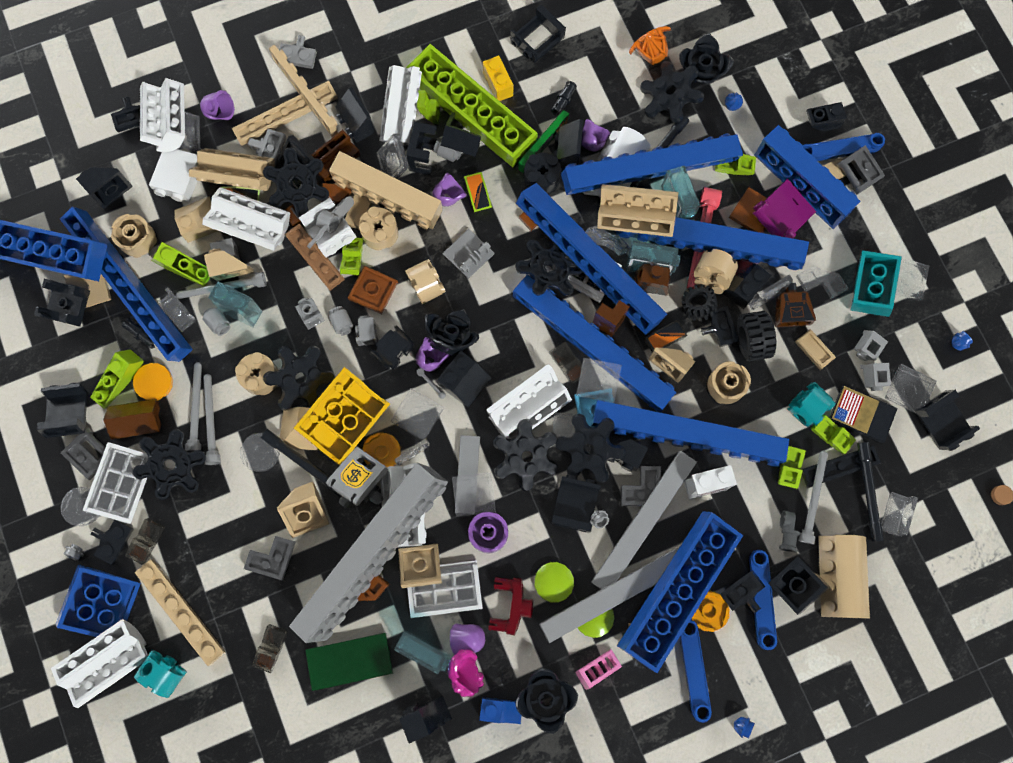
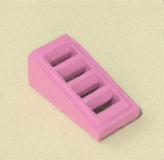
[575,649,622,690]

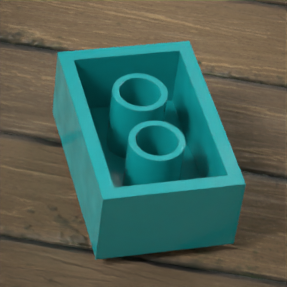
[850,251,902,317]

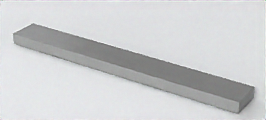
[591,451,697,589]
[539,548,679,643]

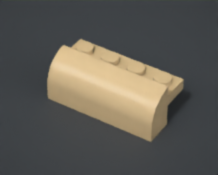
[189,148,275,191]
[597,184,679,237]
[818,535,870,618]

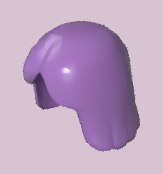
[200,90,235,120]
[581,119,611,152]
[433,173,467,207]
[415,337,450,371]
[450,623,485,655]

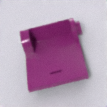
[753,179,816,239]

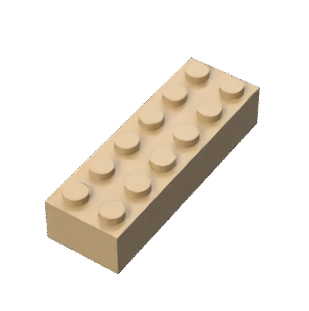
[329,151,443,230]

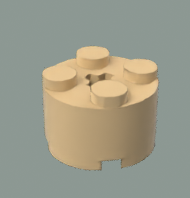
[359,207,398,250]
[111,214,157,258]
[694,249,738,294]
[405,259,446,304]
[235,352,278,395]
[707,361,751,404]

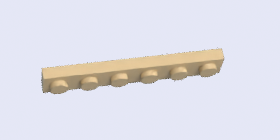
[269,45,338,137]
[232,81,338,146]
[135,559,226,666]

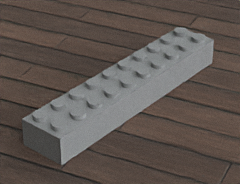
[289,463,448,643]

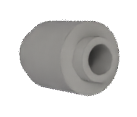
[433,138,462,162]
[329,306,353,336]
[202,308,231,336]

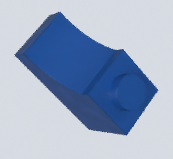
[479,697,522,724]

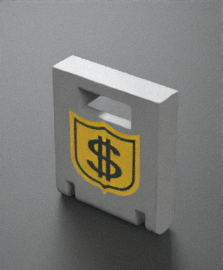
[326,446,388,506]

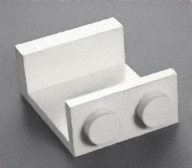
[299,197,357,258]
[684,465,737,500]

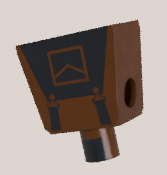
[634,264,670,296]
[775,283,816,327]

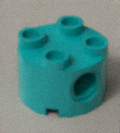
[787,382,836,427]
[134,650,187,698]

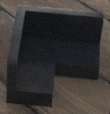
[440,112,481,157]

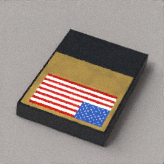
[829,385,898,444]

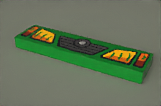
[518,110,569,174]

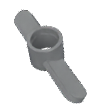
[307,196,354,249]

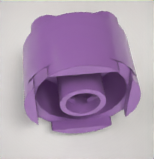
[468,512,508,554]

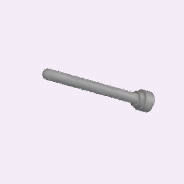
[176,272,267,299]
[185,362,202,452]
[204,374,221,465]
[798,451,828,545]

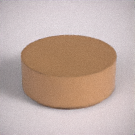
[991,485,1013,505]

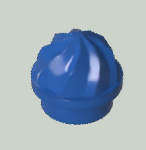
[725,92,743,111]
[952,331,973,351]
[734,717,755,739]

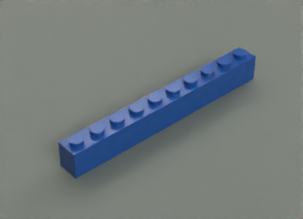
[561,133,743,195]
[516,183,667,335]
[60,206,193,362]
[616,217,809,270]
[513,274,677,413]
[591,400,789,466]

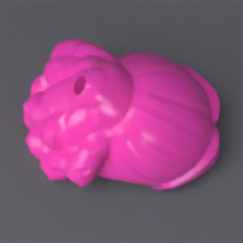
[447,649,484,697]

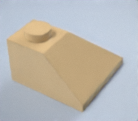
[174,197,218,243]
[204,248,255,281]
[648,347,695,383]
[280,407,318,451]
[277,482,329,538]

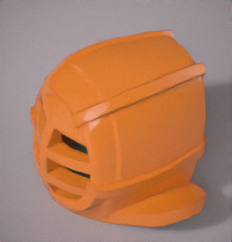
[629,26,671,65]

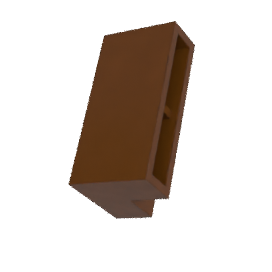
[311,129,360,183]
[592,300,629,337]
[103,399,161,440]

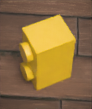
[483,55,514,101]

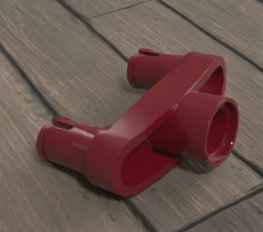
[489,577,534,636]

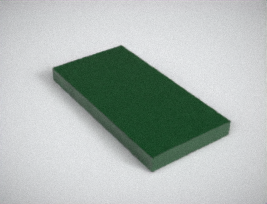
[305,633,393,691]

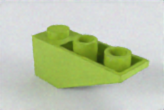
[151,242,210,286]
[90,349,144,409]

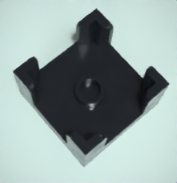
[406,122,438,175]
[34,278,90,327]

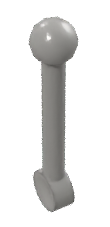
[417,368,446,399]

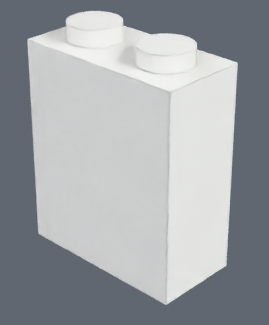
[149,149,198,202]

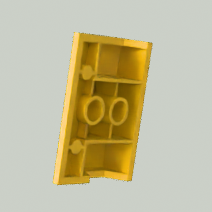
[294,367,390,466]

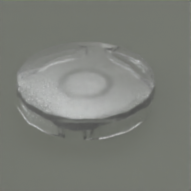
[240,433,280,472]
[394,439,430,466]
[60,487,103,526]

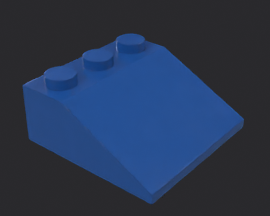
[55,565,141,637]

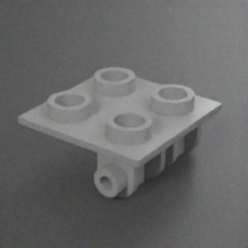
[442,229,495,279]

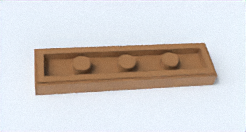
[285,224,345,291]

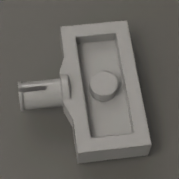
[279,35,317,69]

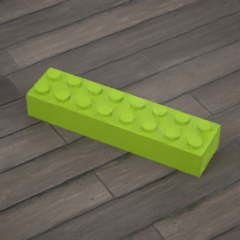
[406,44,538,167]

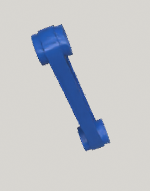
[803,133,885,161]
[749,550,777,650]
[680,620,712,722]

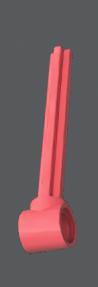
[687,187,722,289]

